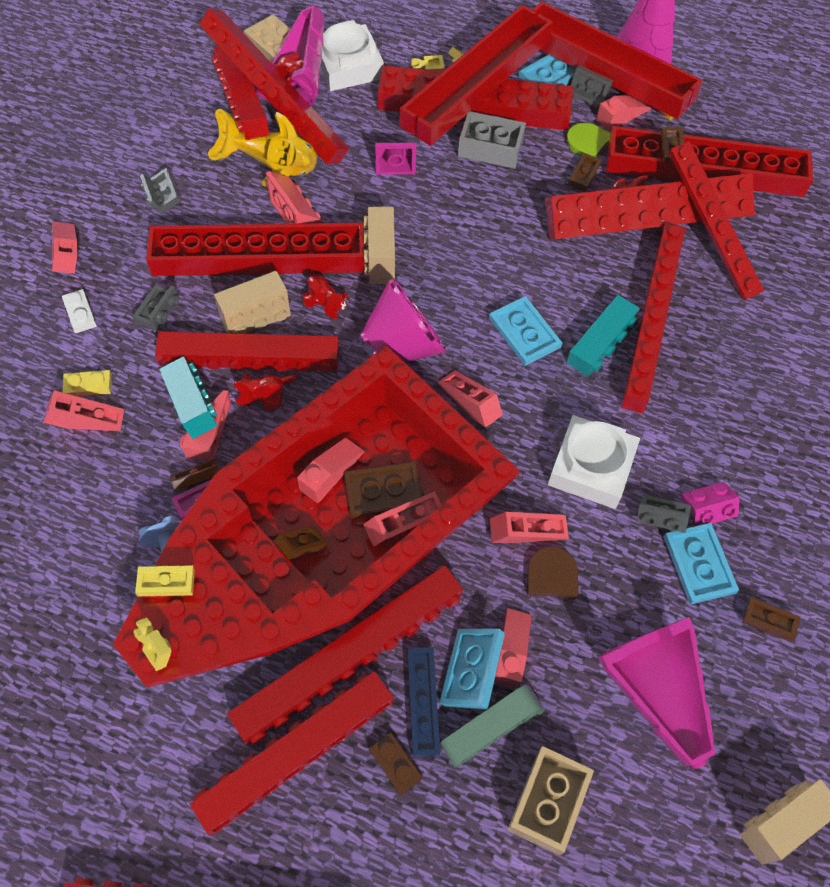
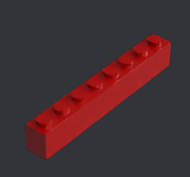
[212,46,270,140]
[155,332,339,372]
[189,671,393,836]

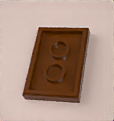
[344,462,422,519]

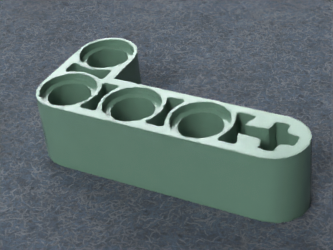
[440,685,545,768]

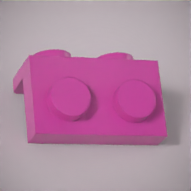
[681,482,739,527]

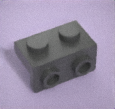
[570,65,613,107]
[140,168,182,213]
[132,285,179,331]
[637,494,692,533]

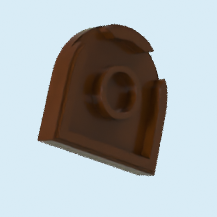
[527,547,579,598]

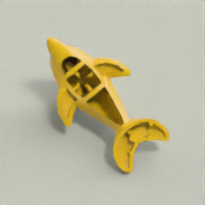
[208,109,317,186]

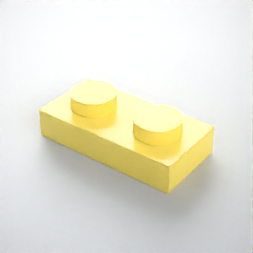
[62,370,112,396]
[135,566,195,596]

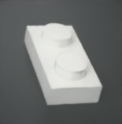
[62,289,97,334]

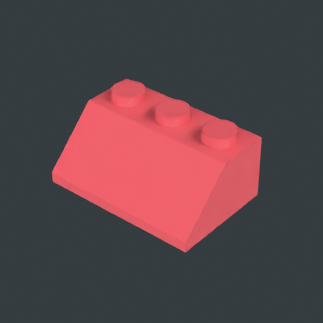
[266,171,322,224]

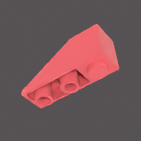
[52,221,77,274]

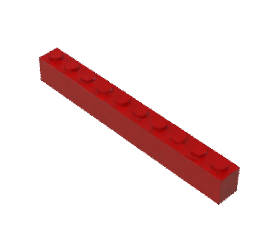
[199,8,350,164]
[621,223,686,414]
[227,565,463,746]

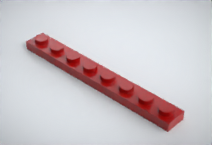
[668,141,765,301]

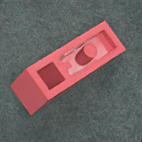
[596,96,652,132]
[438,370,503,427]
[43,390,124,431]
[180,390,231,461]
[297,438,364,503]
[363,491,442,547]
[490,512,569,543]
[494,608,532,689]

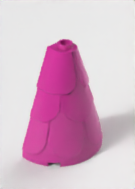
[617,0,675,65]
[256,5,324,106]
[597,617,715,769]

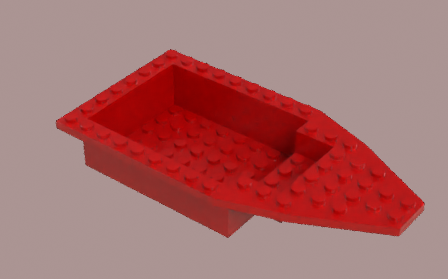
[112,346,520,688]

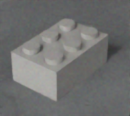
[458,111,526,168]

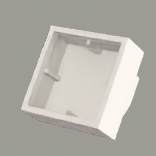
[320,20,384,91]
[548,415,640,509]

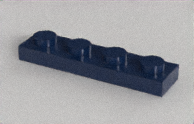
[407,647,440,758]

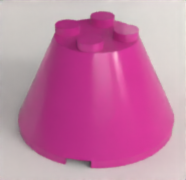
[360,278,447,362]

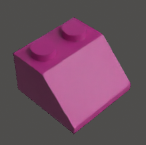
[375,143,416,175]

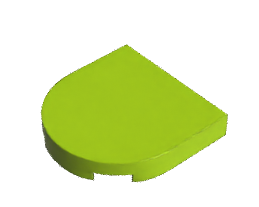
[567,123,610,157]

